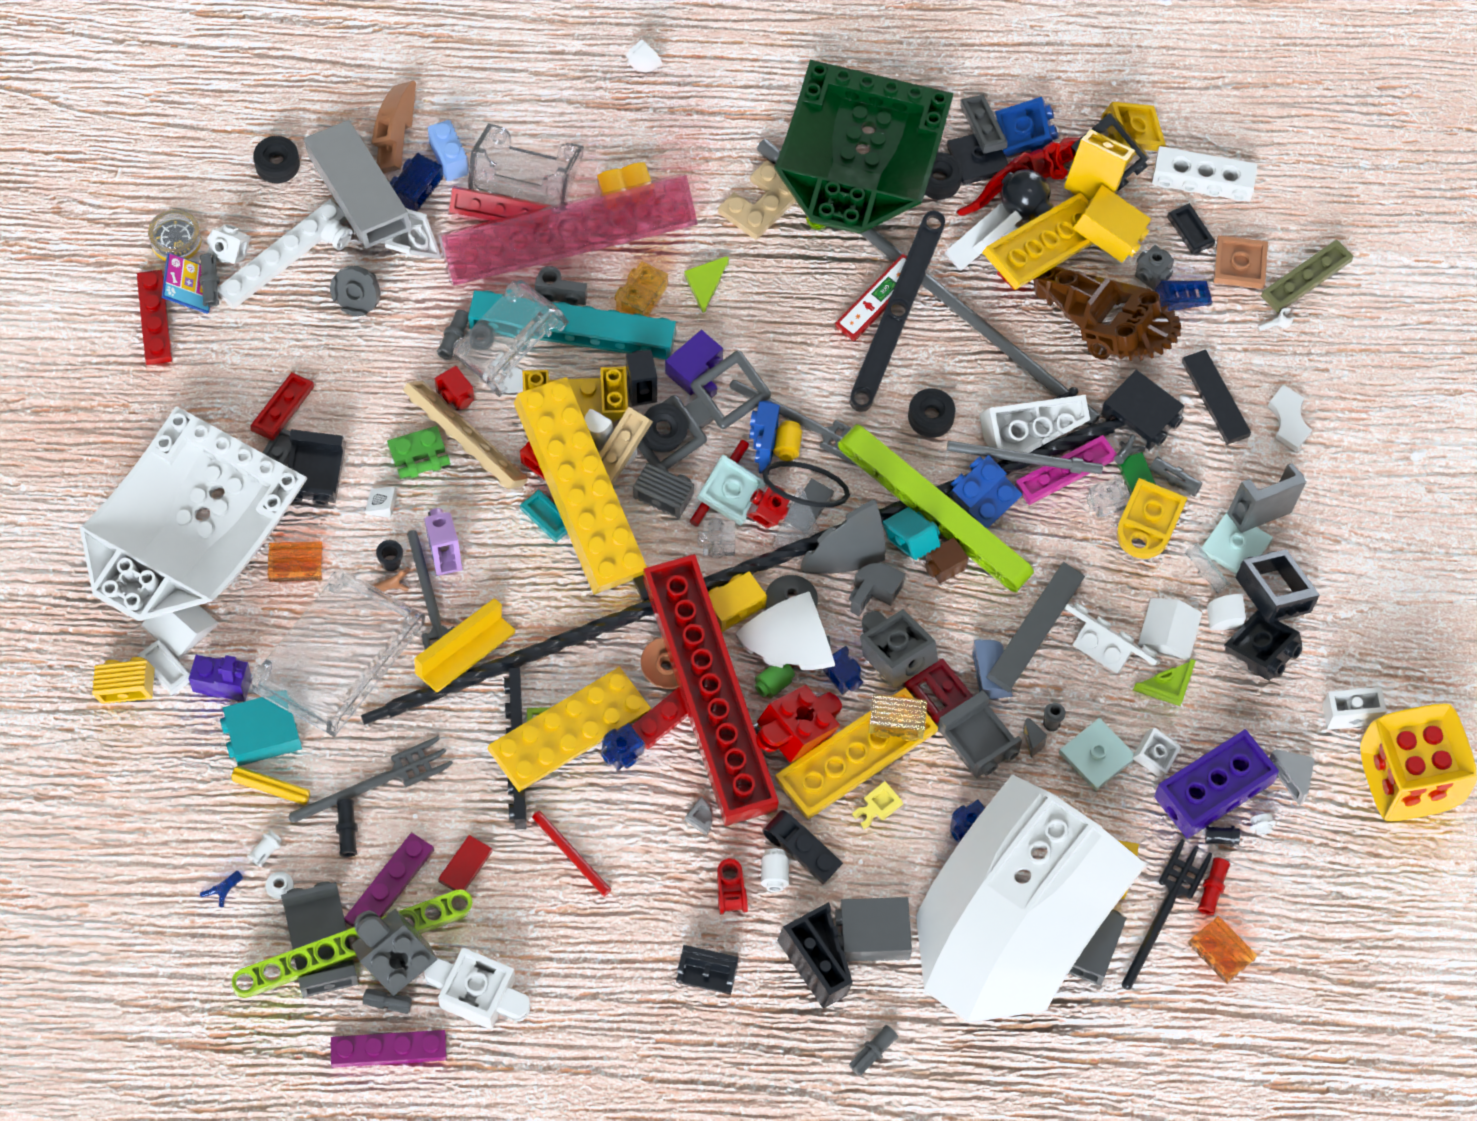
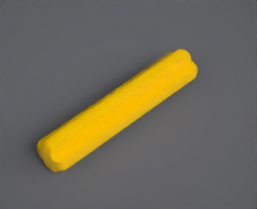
[231,766,311,805]

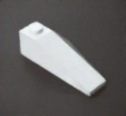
[979,395,1090,460]

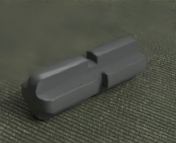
[363,989,412,1014]

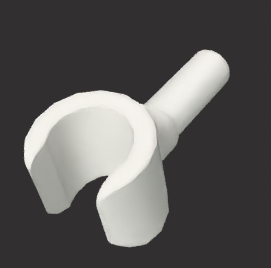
[1258,308,1295,331]

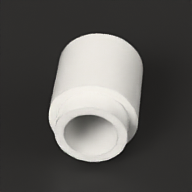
[761,848,789,892]

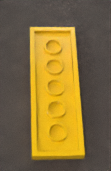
[982,192,1094,290]
[487,666,651,792]
[775,688,938,821]

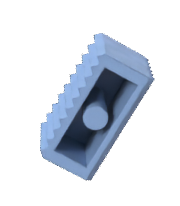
[428,120,469,181]

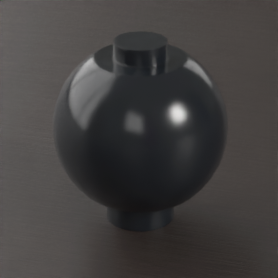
[1001,169,1054,220]

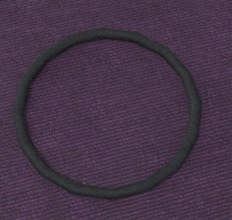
[762,461,850,507]

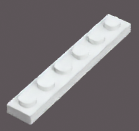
[218,199,347,310]

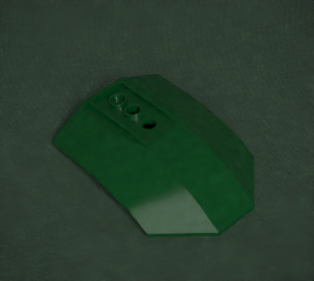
[774,60,954,234]

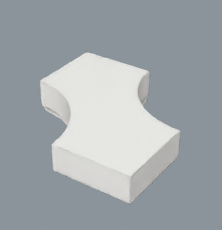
[1268,385,1312,452]

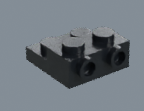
[1224,610,1303,681]

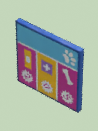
[161,252,210,314]

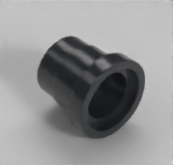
[376,540,403,571]

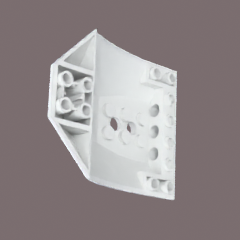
[79,406,307,621]
[916,774,1146,1023]

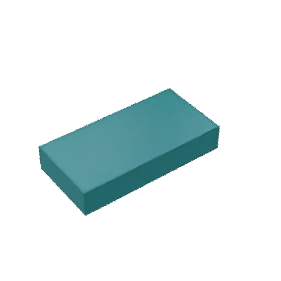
[520,489,567,543]

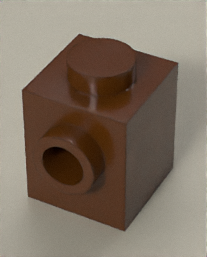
[925,537,968,584]

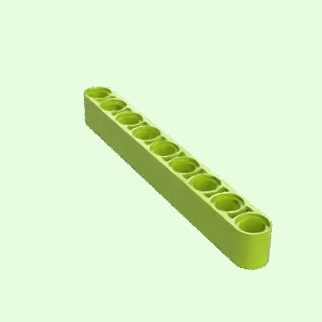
[838,424,1034,593]
[232,889,473,998]

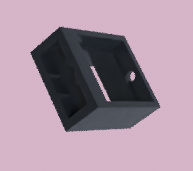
[1072,112,1150,192]
[1235,549,1320,624]

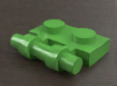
[387,426,450,479]

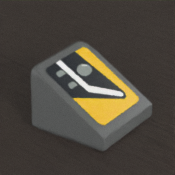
[1023,718,1047,758]

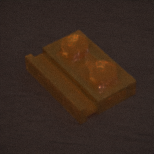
[268,541,323,582]
[1188,915,1257,984]

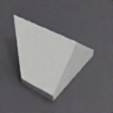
[385,209,442,259]

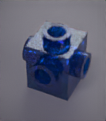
[601,723,645,771]
[950,799,985,843]

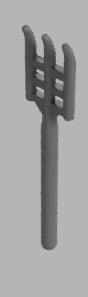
[730,380,857,465]
[407,530,466,672]
[289,736,453,823]

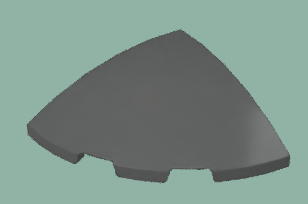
[801,499,886,574]

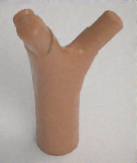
[373,567,410,594]

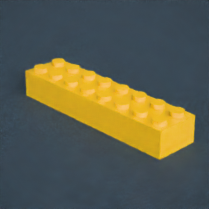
[513,377,647,595]

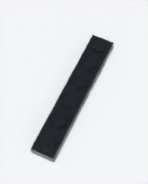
[504,667,527,830]

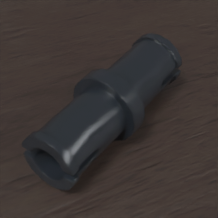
[336,799,358,857]

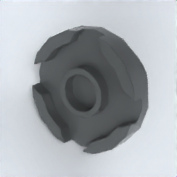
[330,266,381,316]

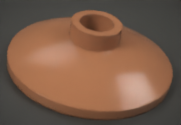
[640,638,678,689]

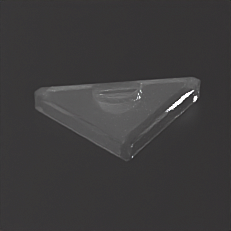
[772,486,820,549]

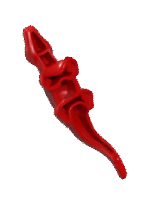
[956,137,1081,216]

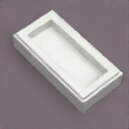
[138,639,190,696]

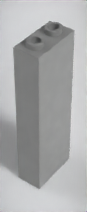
[303,120,412,249]

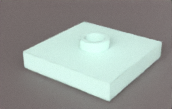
[696,454,766,526]
[1200,511,1273,574]
[1059,717,1134,792]

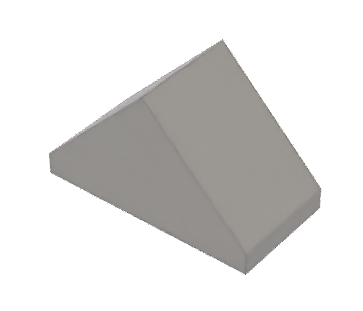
[1269,749,1315,806]

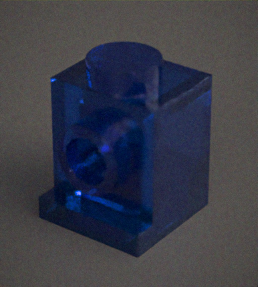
[823,646,863,695]

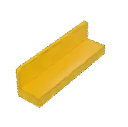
[414,598,515,692]

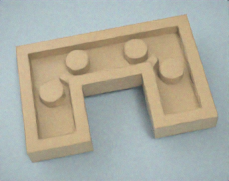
[718,160,796,240]

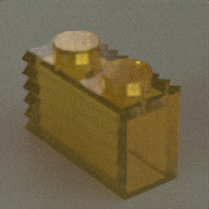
[869,694,927,741]

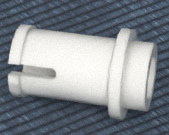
[247,831,282,867]

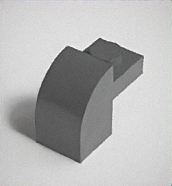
[849,563,905,617]

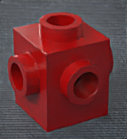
[746,485,790,529]

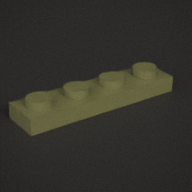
[1261,239,1354,313]

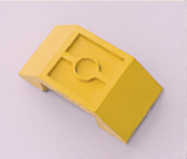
[522,367,628,423]

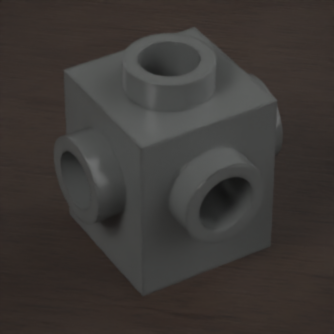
[1135,245,1174,291]

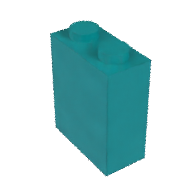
[220,690,302,766]

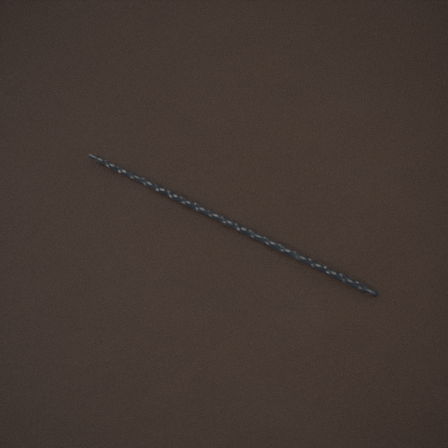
[360,418,1126,725]

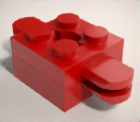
[756,685,842,763]

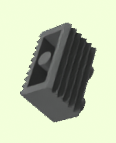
[633,463,694,519]

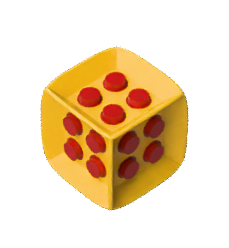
[1360,703,1477,821]

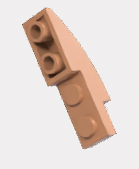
[371,81,416,174]

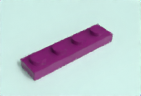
[344,832,434,928]
[331,1030,447,1068]

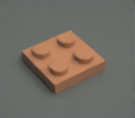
[1213,235,1268,289]

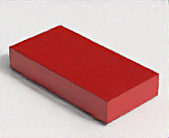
[438,835,493,891]

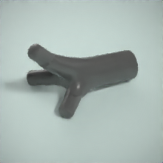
[1114,434,1145,464]

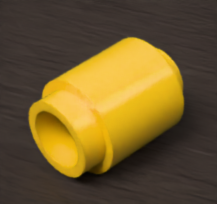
[774,421,803,461]

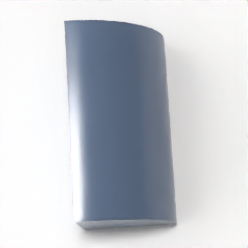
[972,640,1013,699]

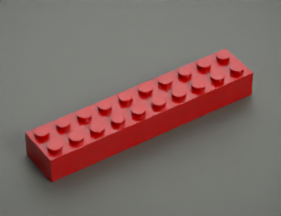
[643,554,779,826]

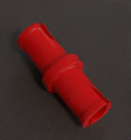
[1197,857,1231,915]

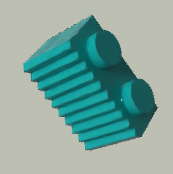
[882,507,941,560]

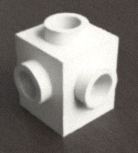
[207,224,250,264]

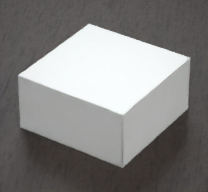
[1132,727,1181,777]

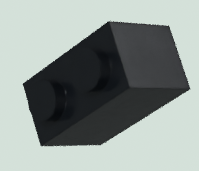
[626,350,657,407]

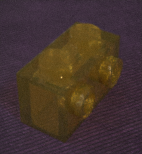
[614,261,668,317]

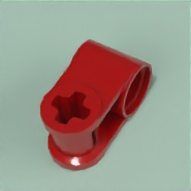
[717,858,748,915]

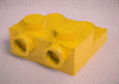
[1101,102,1166,155]

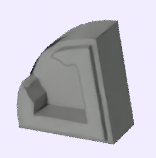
[685,797,712,836]

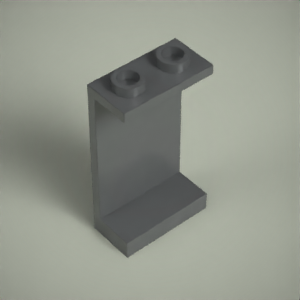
[281,881,359,998]

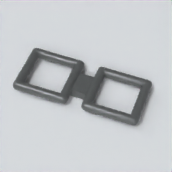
[637,350,771,470]

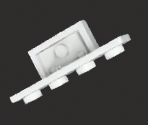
[945,202,1022,271]
[1064,602,1161,674]

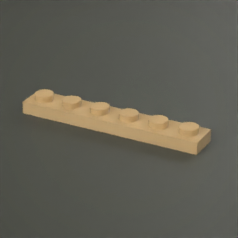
[403,380,528,489]

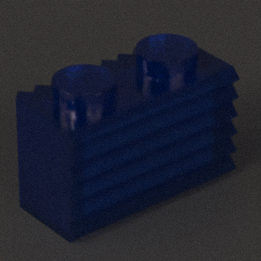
[390,153,443,212]

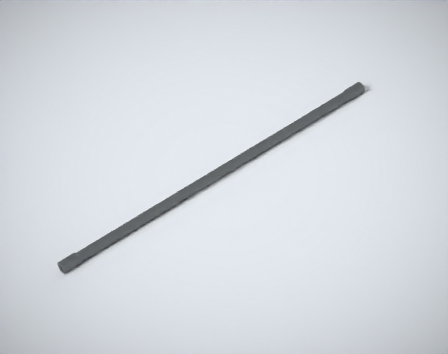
[757,139,1101,425]

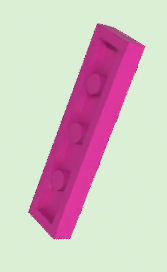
[1015,435,1117,505]

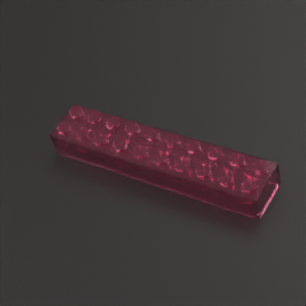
[438,174,698,286]

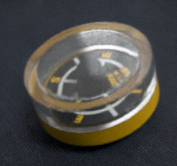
[148,209,202,261]

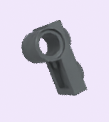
[535,266,587,305]

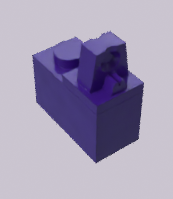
[665,329,723,399]
[188,655,252,702]

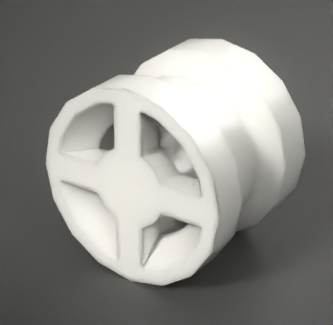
[321,219,353,251]

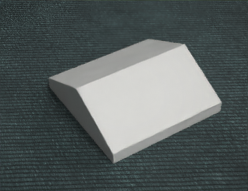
[1138,598,1202,660]
[142,605,218,659]

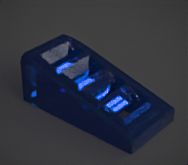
[1155,281,1213,311]

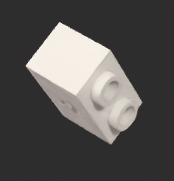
[1322,687,1387,730]

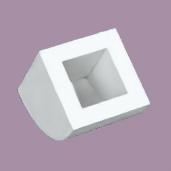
[1207,594,1246,630]

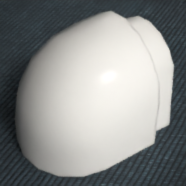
[626,39,662,73]

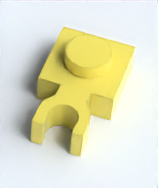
[852,781,903,830]

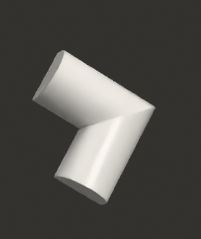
[584,409,638,466]

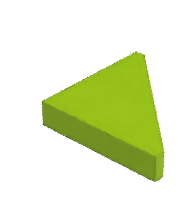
[684,256,729,313]
[1133,659,1196,707]

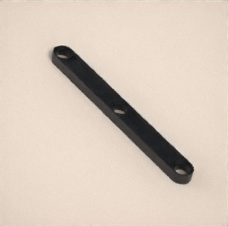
[850,210,945,412]

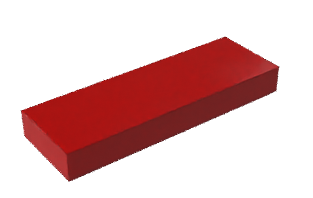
[250,372,314,441]

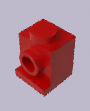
[434,366,474,410]

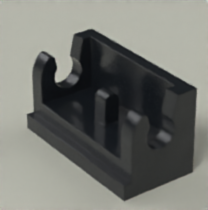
[676,945,739,995]

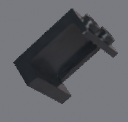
[1101,369,1185,451]
[287,429,346,505]

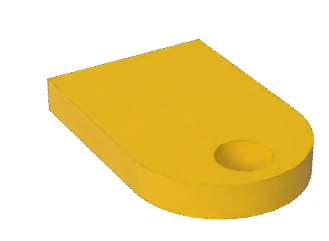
[1117,478,1188,559]

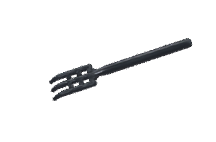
[1121,839,1212,990]

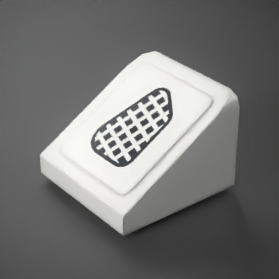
[365,487,397,518]

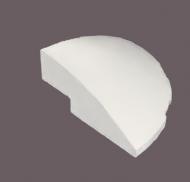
[736,592,835,670]

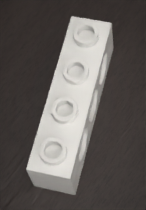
[1152,146,1258,202]

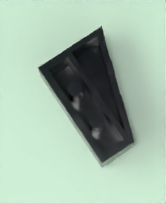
[777,902,853,1009]

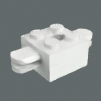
[424,947,530,1030]

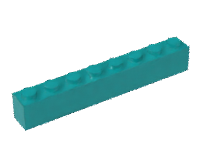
[468,290,676,360]

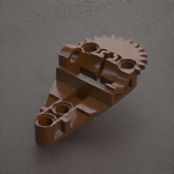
[1033,266,1182,361]

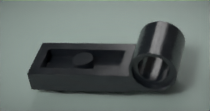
[762,810,843,885]

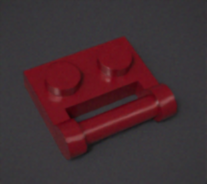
[903,658,973,726]

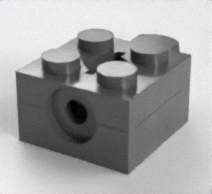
[860,609,938,688]
[352,908,438,996]

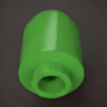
[754,664,795,698]

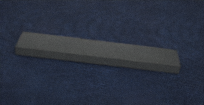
[986,561,1085,693]

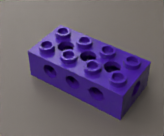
[1154,729,1279,839]

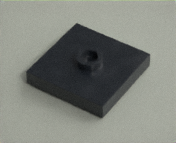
[947,134,1008,185]

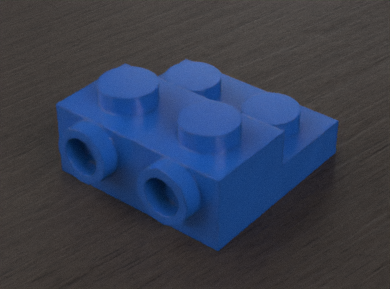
[995,96,1059,157]
[749,401,780,475]
[948,455,1023,529]

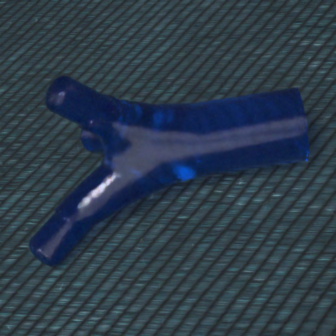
[200,870,244,908]

